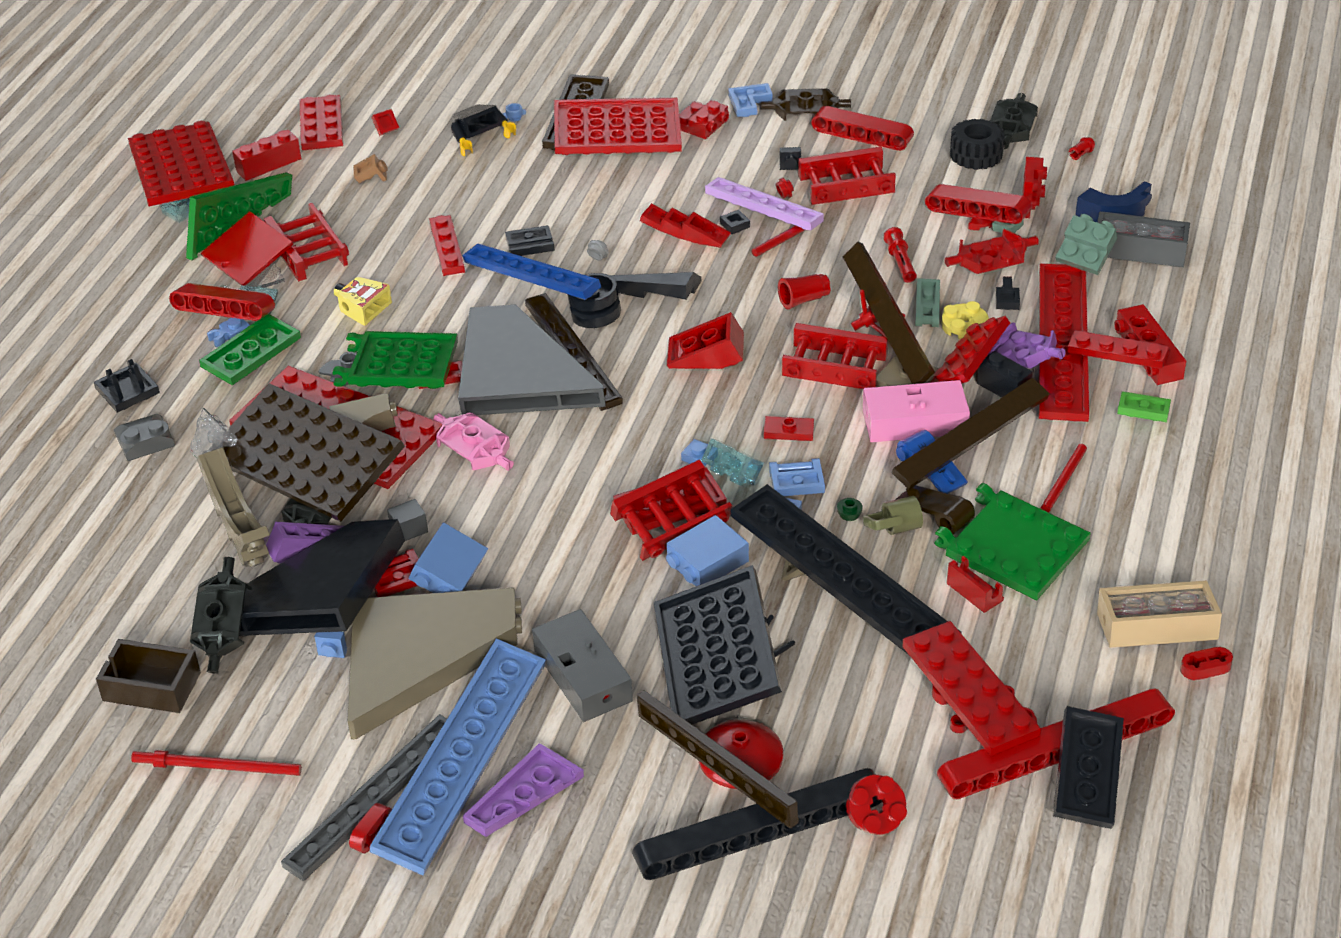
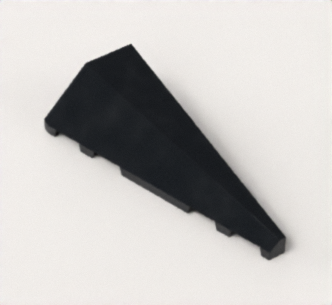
[610,272,702,300]

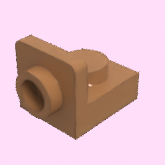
[353,154,388,183]

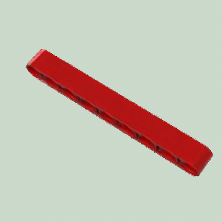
[937,688,1175,799]

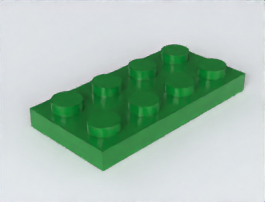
[199,314,301,385]

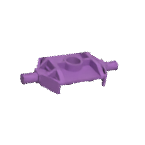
[988,322,1065,368]

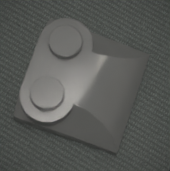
[113,414,175,462]

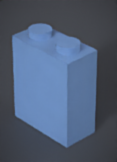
[666,515,749,586]
[408,522,488,593]

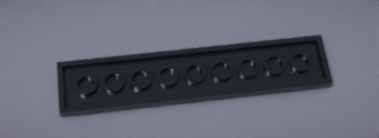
[730,484,962,656]

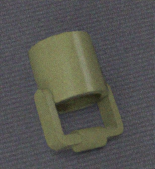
[863,496,923,535]

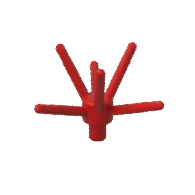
[851,283,905,337]

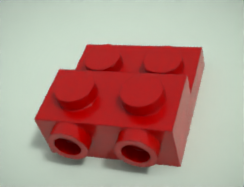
[679,100,729,139]
[1022,157,1047,218]

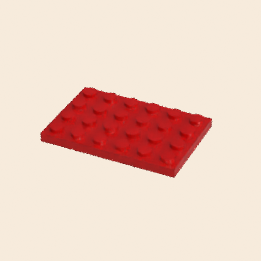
[554,97,682,155]

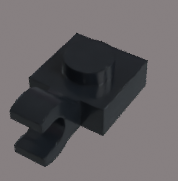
[996,276,1020,310]

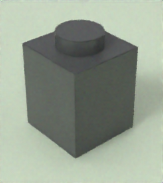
[387,499,428,541]

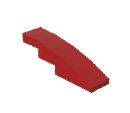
[640,203,731,248]

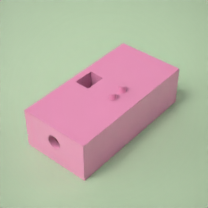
[863,380,970,442]

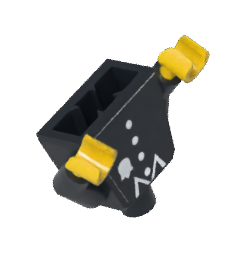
[451,104,516,156]

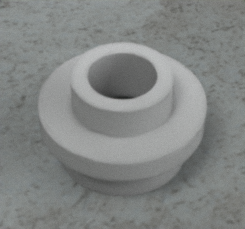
[587,240,609,261]

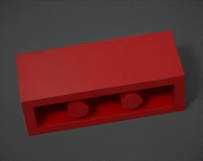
[232,129,302,181]

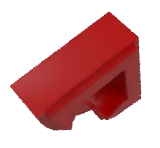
[968,217,994,231]

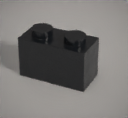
[977,351,1033,398]

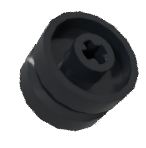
[567,273,621,328]

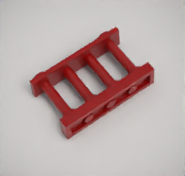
[798,146,896,205]
[263,203,349,282]
[782,323,888,389]
[610,459,732,561]

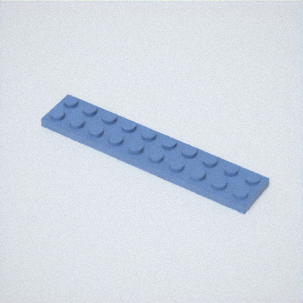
[370,639,546,876]

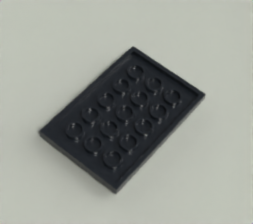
[654,565,782,725]

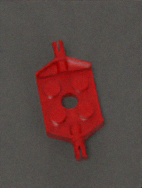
[945,229,1039,274]

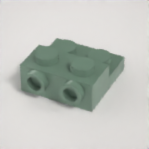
[1055,214,1117,275]

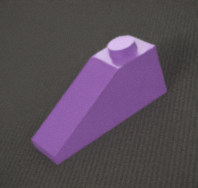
[266,522,344,564]

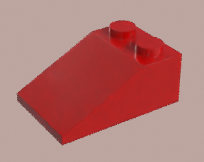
[667,312,744,369]

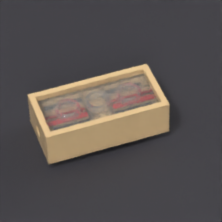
[1097,580,1222,648]

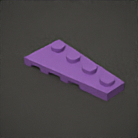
[463,743,584,837]

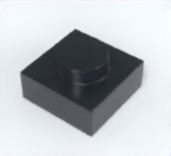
[779,147,801,170]
[720,210,750,235]

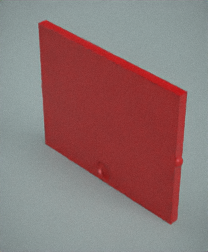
[200,211,294,287]

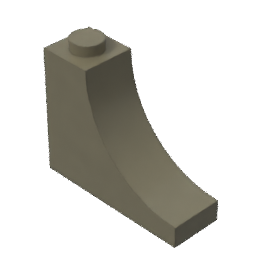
[330,393,398,432]

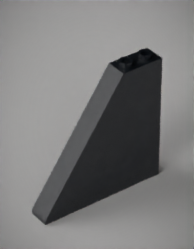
[212,519,405,636]

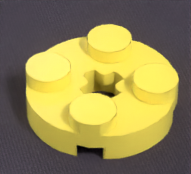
[941,301,989,339]

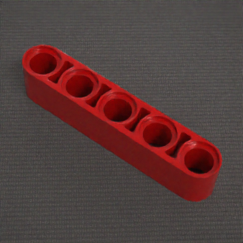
[811,106,914,151]
[925,184,1032,224]
[169,283,275,321]

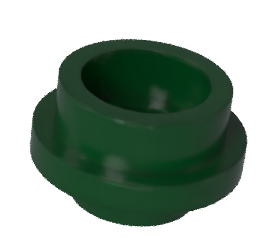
[837,498,863,521]

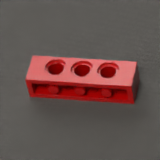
[1114,304,1186,385]

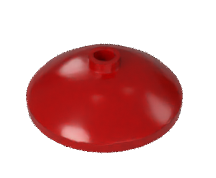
[698,719,783,789]

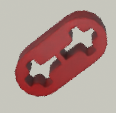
[1180,647,1233,680]
[349,803,392,854]

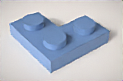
[728,83,773,117]

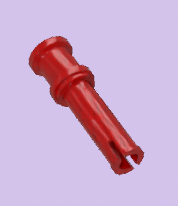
[883,227,917,283]

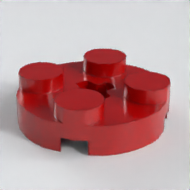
[846,775,907,835]

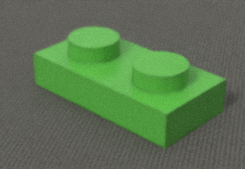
[1117,391,1171,422]

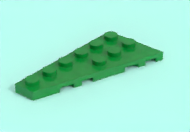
[186,172,293,261]

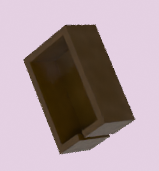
[96,639,201,713]

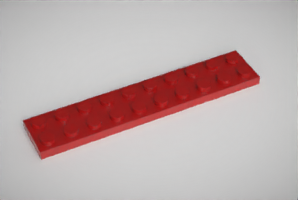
[1039,263,1089,422]

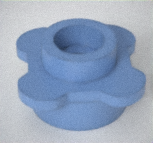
[503,103,526,122]

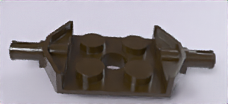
[761,88,851,121]

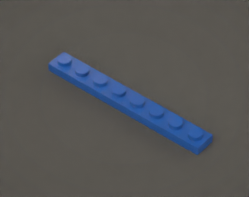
[462,244,601,300]

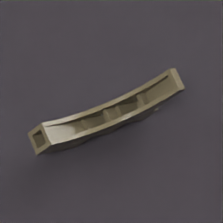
[197,447,270,567]

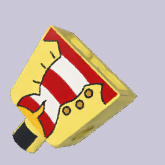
[334,277,392,326]

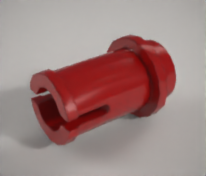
[1069,137,1095,160]

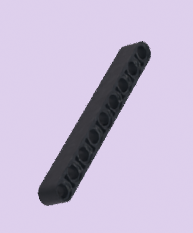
[632,768,882,880]

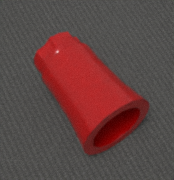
[778,274,831,310]

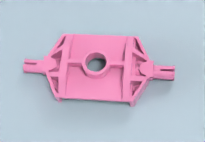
[433,413,514,471]

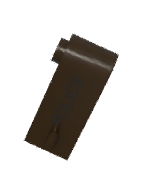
[895,485,975,534]

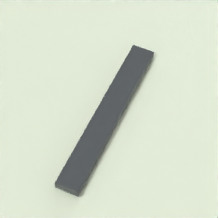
[281,714,447,881]

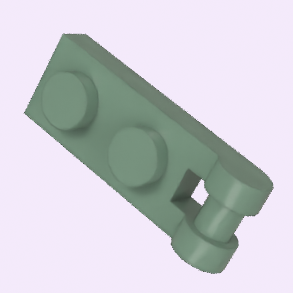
[915,278,940,327]

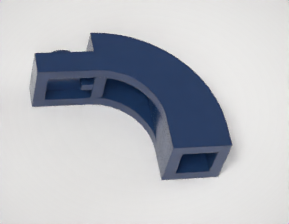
[1075,181,1152,222]

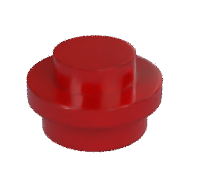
[775,177,794,199]

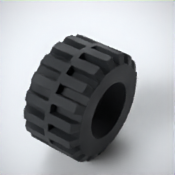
[950,119,1005,170]

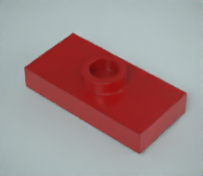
[764,416,814,441]

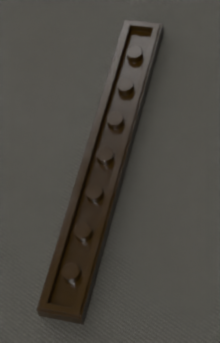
[843,241,935,384]
[525,293,623,411]
[892,378,1050,490]
[637,690,798,828]

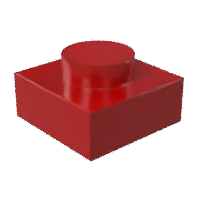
[371,109,400,136]

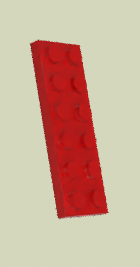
[903,621,1041,756]

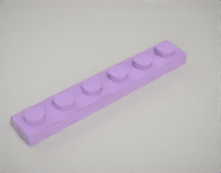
[705,177,824,231]

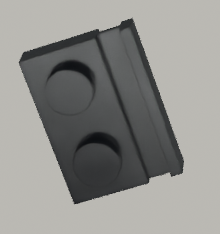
[505,225,555,256]

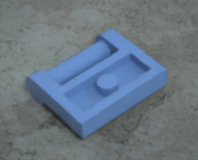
[769,458,825,496]

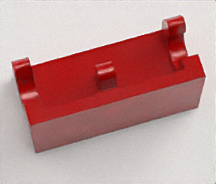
[947,556,1004,613]

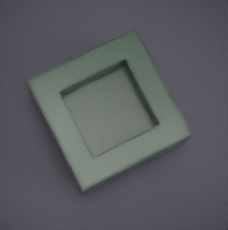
[992,220,1024,233]

